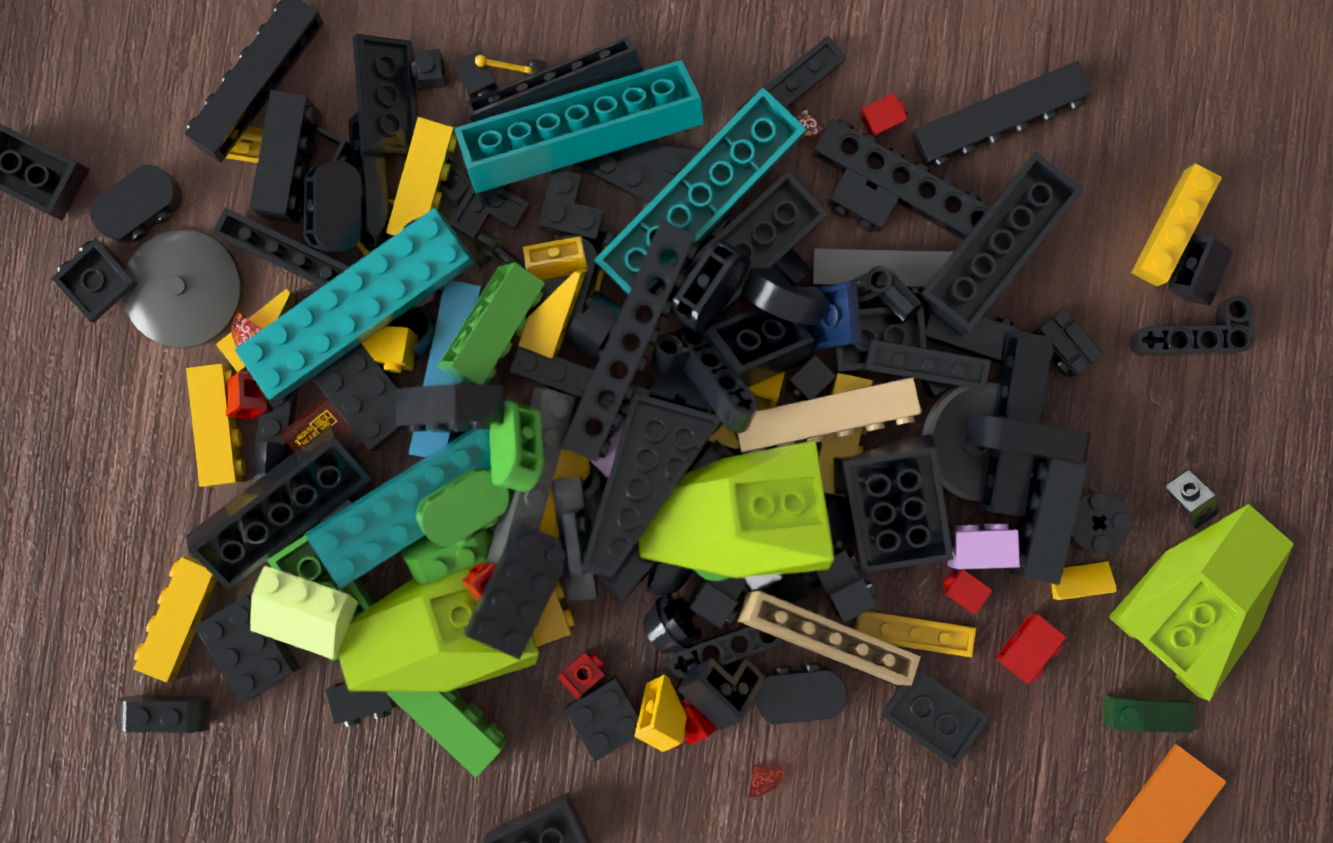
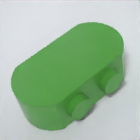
[489,400,544,492]
[417,467,509,547]
[401,527,494,584]

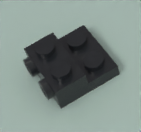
[51,238,138,323]

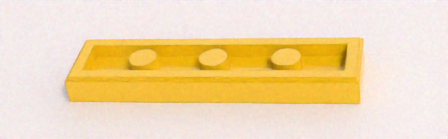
[855,611,976,658]

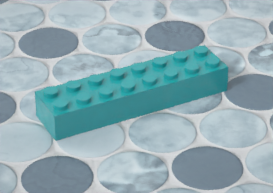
[454,60,704,194]
[594,88,806,296]
[234,208,476,400]
[304,429,491,589]

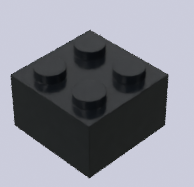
[564,675,640,762]

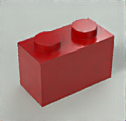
[995,612,1066,684]

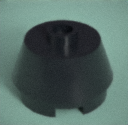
[643,594,702,654]

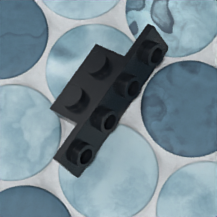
[552,476,599,601]

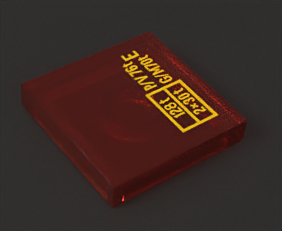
[280,397,364,452]

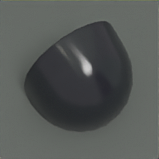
[387,307,435,360]
[646,562,694,596]

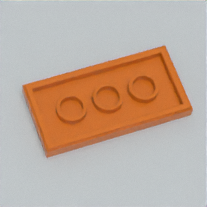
[1105,744,1226,843]

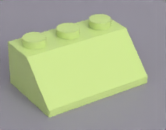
[250,566,358,660]

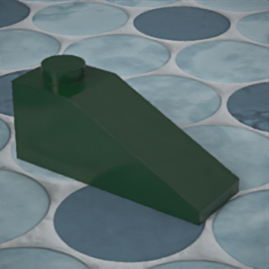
[1103,694,1195,733]

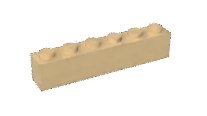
[737,378,921,454]
[738,591,920,685]

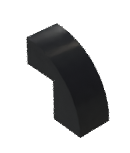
[741,267,831,325]

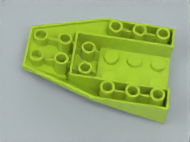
[638,441,834,578]
[1109,504,1294,701]
[338,560,539,692]

